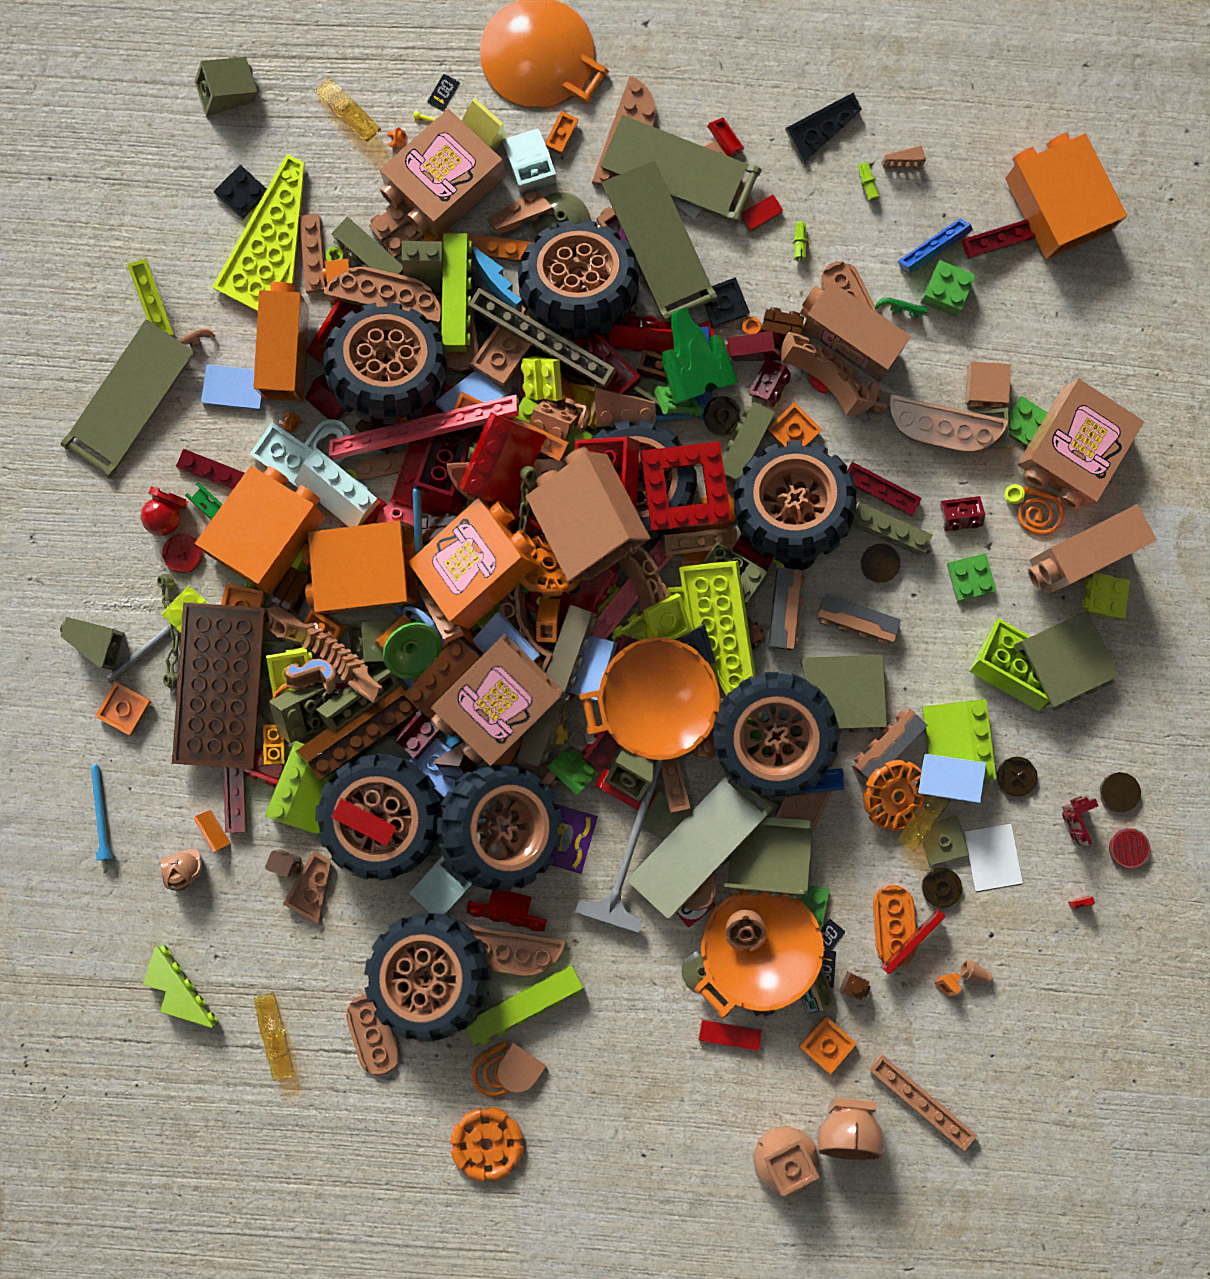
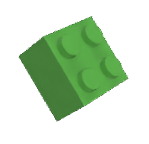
[921,260,976,317]

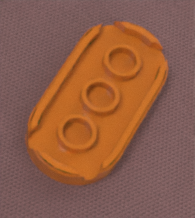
[873,885,917,967]

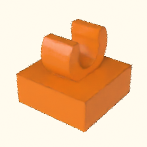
[934,972,962,997]

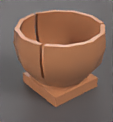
[817,1097,885,1160]
[753,1126,820,1197]

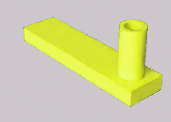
[127,258,174,335]

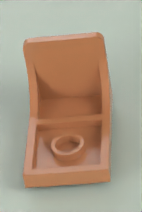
[529,399,581,459]

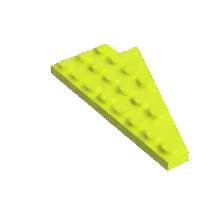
[212,154,305,312]
[666,561,762,719]

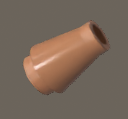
[960,960,992,984]

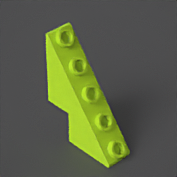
[143,945,218,1028]

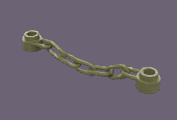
[515,466,539,533]
[157,574,181,688]

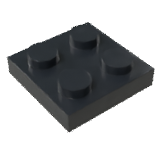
[213,164,267,220]
[699,277,750,328]

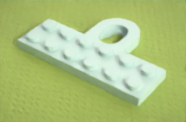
[250,420,370,491]

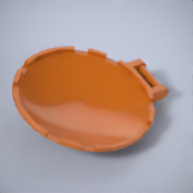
[480,0,609,108]
[579,637,720,760]
[694,890,824,1019]

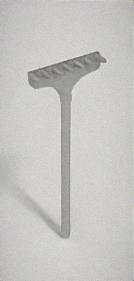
[575,760,663,933]

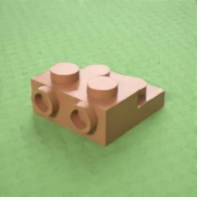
[369,204,425,259]

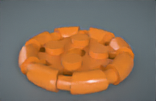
[519,534,580,597]
[863,760,929,831]
[450,1107,524,1182]

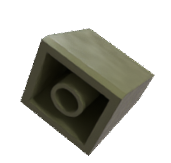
[194,57,259,116]
[402,241,443,295]
[60,617,124,671]
[351,621,410,665]
[605,748,653,801]

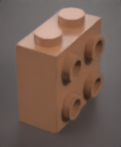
[965,361,1011,409]

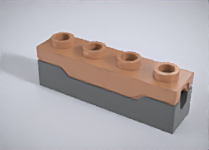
[768,567,805,651]
[816,594,901,646]
[852,709,928,781]

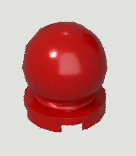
[140,486,189,536]

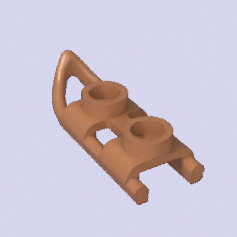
[178,328,215,347]

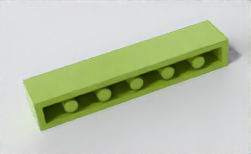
[441,233,472,352]
[466,964,583,1046]

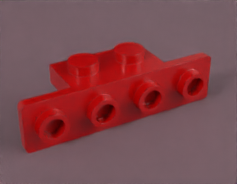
[466,890,547,932]

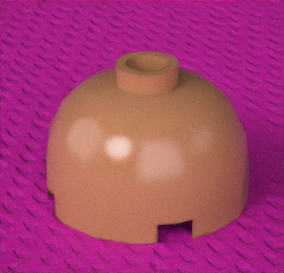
[725,909,766,951]

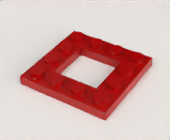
[640,441,732,532]

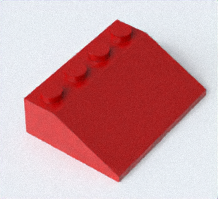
[459,412,546,509]
[575,437,640,509]

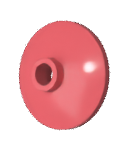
[377,502,414,528]

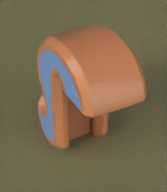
[285,659,336,694]

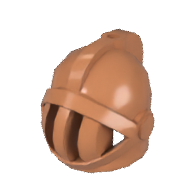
[161,849,202,891]

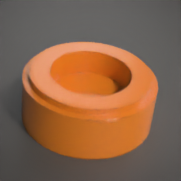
[742,317,762,335]

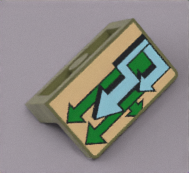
[633,377,663,413]
[801,966,836,1014]

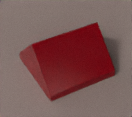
[305,373,346,420]

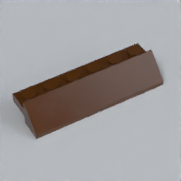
[296,686,419,782]

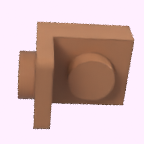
[868,381,887,414]

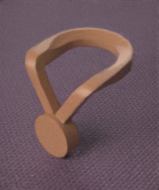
[565,398,590,432]

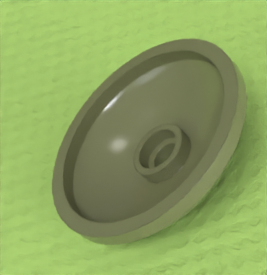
[532,192,590,236]

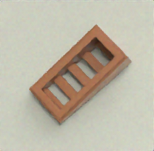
[882,146,926,167]

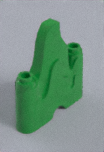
[661,307,738,404]

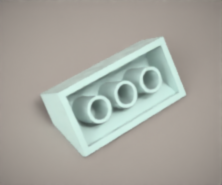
[294,448,380,527]

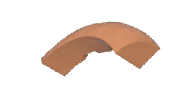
[781,332,874,416]
[616,546,669,612]
[499,584,554,672]

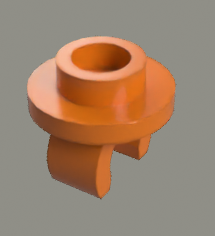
[387,127,407,148]
[278,411,300,432]

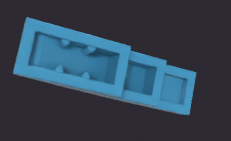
[472,247,522,312]

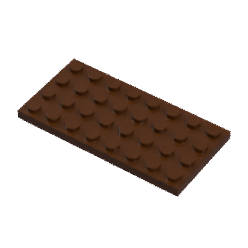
[172,602,266,769]

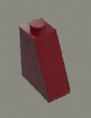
[726,331,784,362]

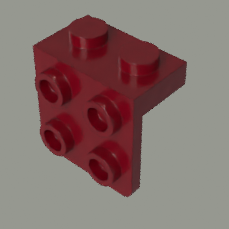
[1062,796,1099,846]

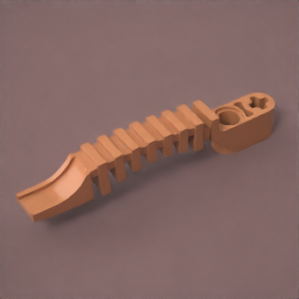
[264,606,383,703]

